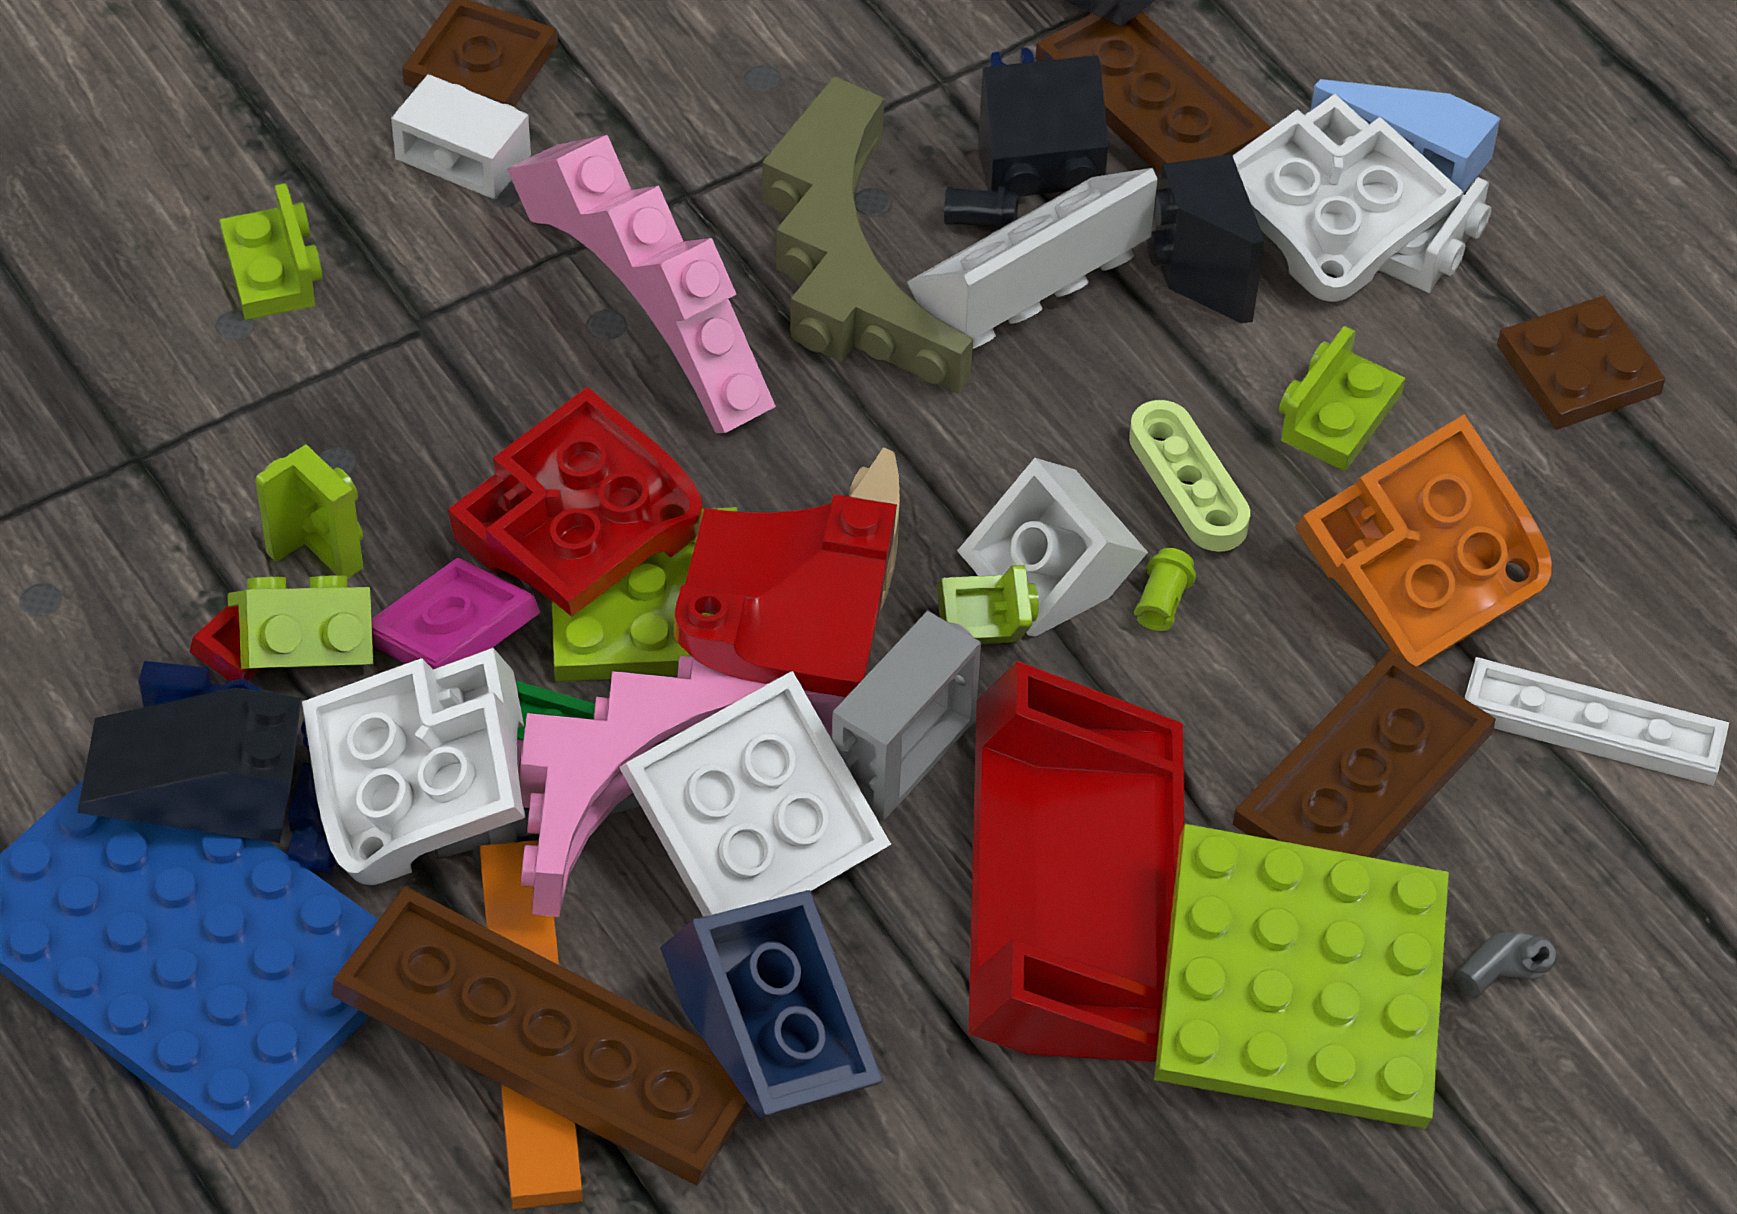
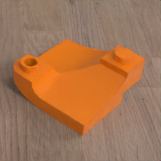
[1295,414,1552,668]

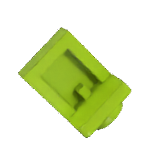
[936,565,1039,644]

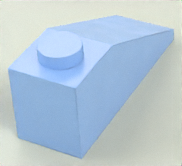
[1311,79,1500,193]

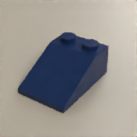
[660,890,883,1119]

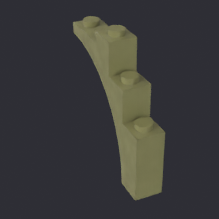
[762,76,973,394]

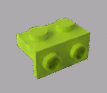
[255,444,363,578]
[228,575,373,669]

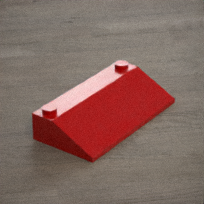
[968,661,1184,1062]

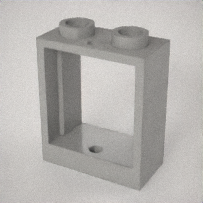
[832,611,981,821]

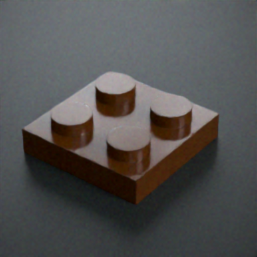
[402,0,558,107]
[1497,295,1666,430]

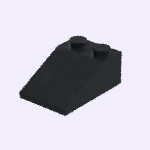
[78,688,301,843]

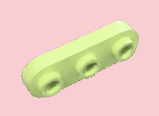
[1129,400,1250,552]

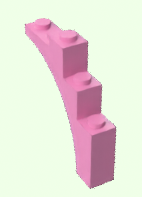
[507,135,776,433]
[517,656,846,917]

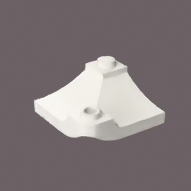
[1233,94,1463,301]
[302,648,525,885]

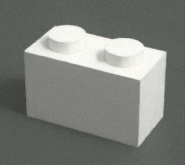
[391,74,531,200]

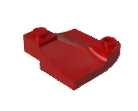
[448,386,704,617]
[674,494,897,697]

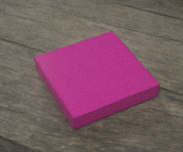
[371,558,540,669]

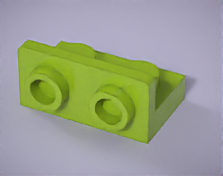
[219,183,323,320]
[1279,326,1405,471]

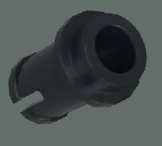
[944,186,1019,231]

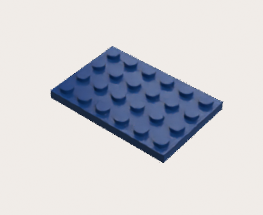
[0,780,379,1149]

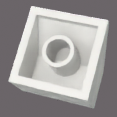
[957,458,1148,637]

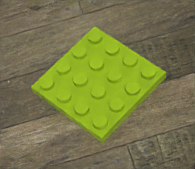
[1154,824,1449,1129]

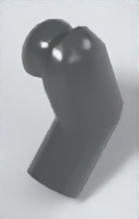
[1453,932,1557,997]

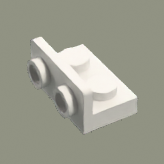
[1378,177,1491,293]

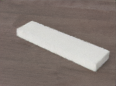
[1465,657,1729,786]

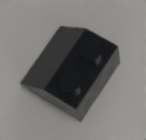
[978,55,1108,197]
[1147,154,1265,324]

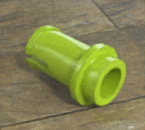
[1134,548,1196,631]

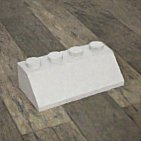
[907,168,1157,348]

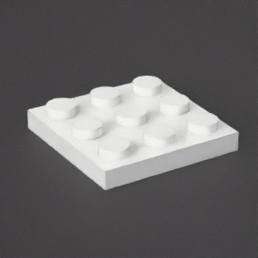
[619,671,891,917]

